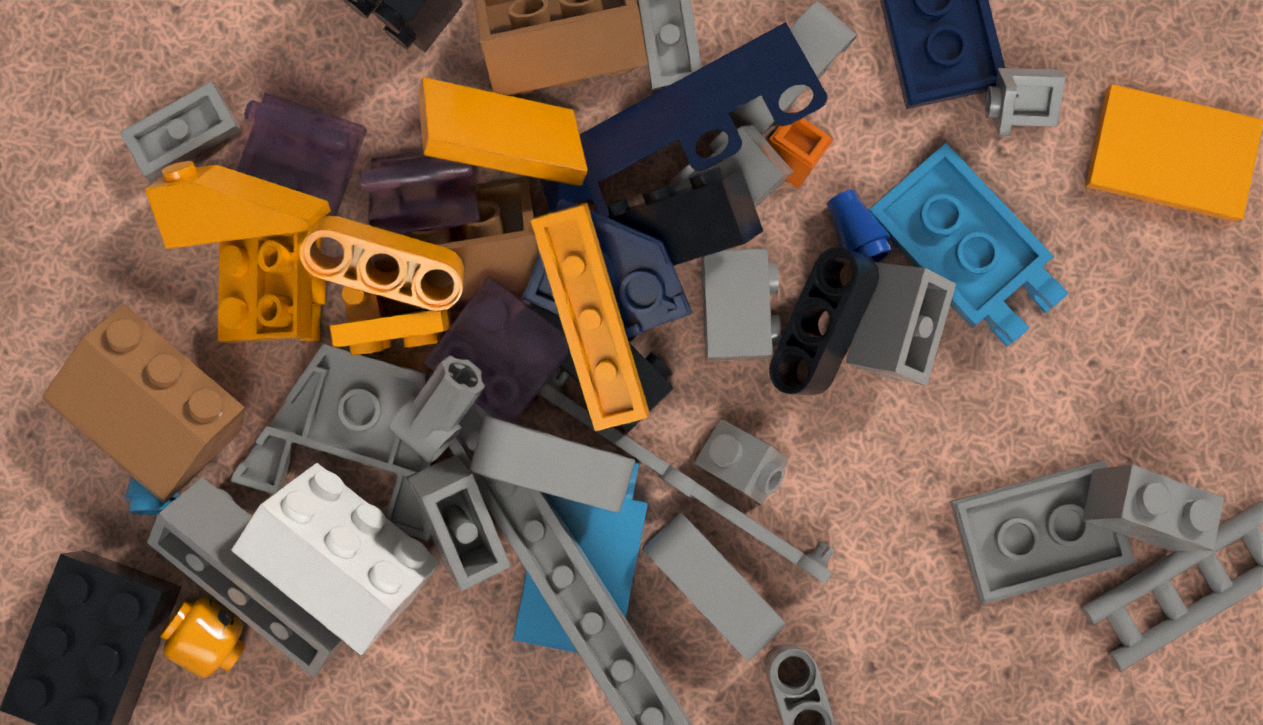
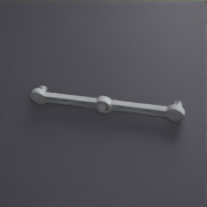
[529,365,835,584]

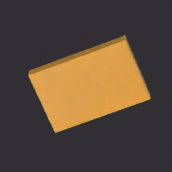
[418,77,588,186]
[1085,84,1263,222]

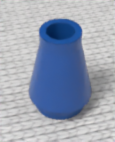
[827,189,893,262]

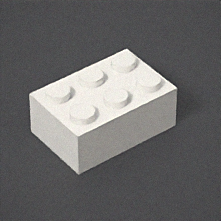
[231,463,441,656]

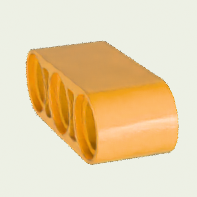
[300,216,465,311]

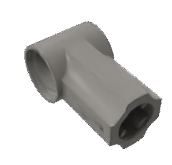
[389,356,486,464]

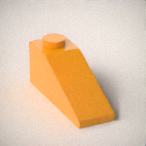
[145,161,331,249]

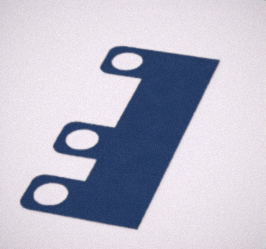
[539,22,828,218]

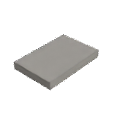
[950,460,1135,605]

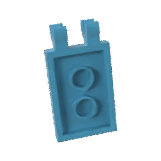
[869,143,1068,347]
[513,462,648,653]

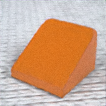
[768,110,834,189]

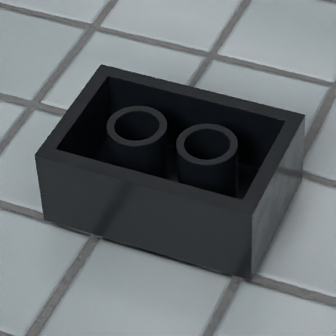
[0,550,182,725]

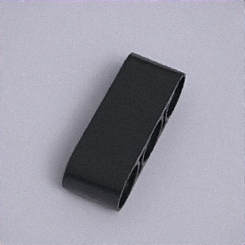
[769,247,879,395]

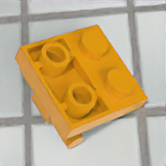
[217,231,326,343]
[330,286,455,355]

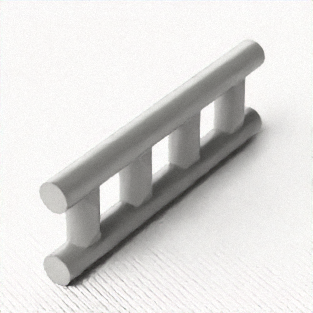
[1081,500,1263,672]

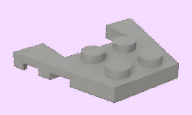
[231,343,432,541]

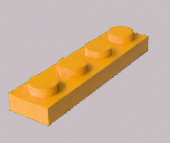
[530,203,650,431]

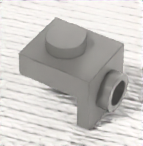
[985,68,1066,136]
[694,419,788,504]

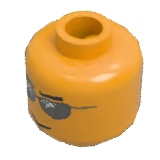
[160,597,246,678]

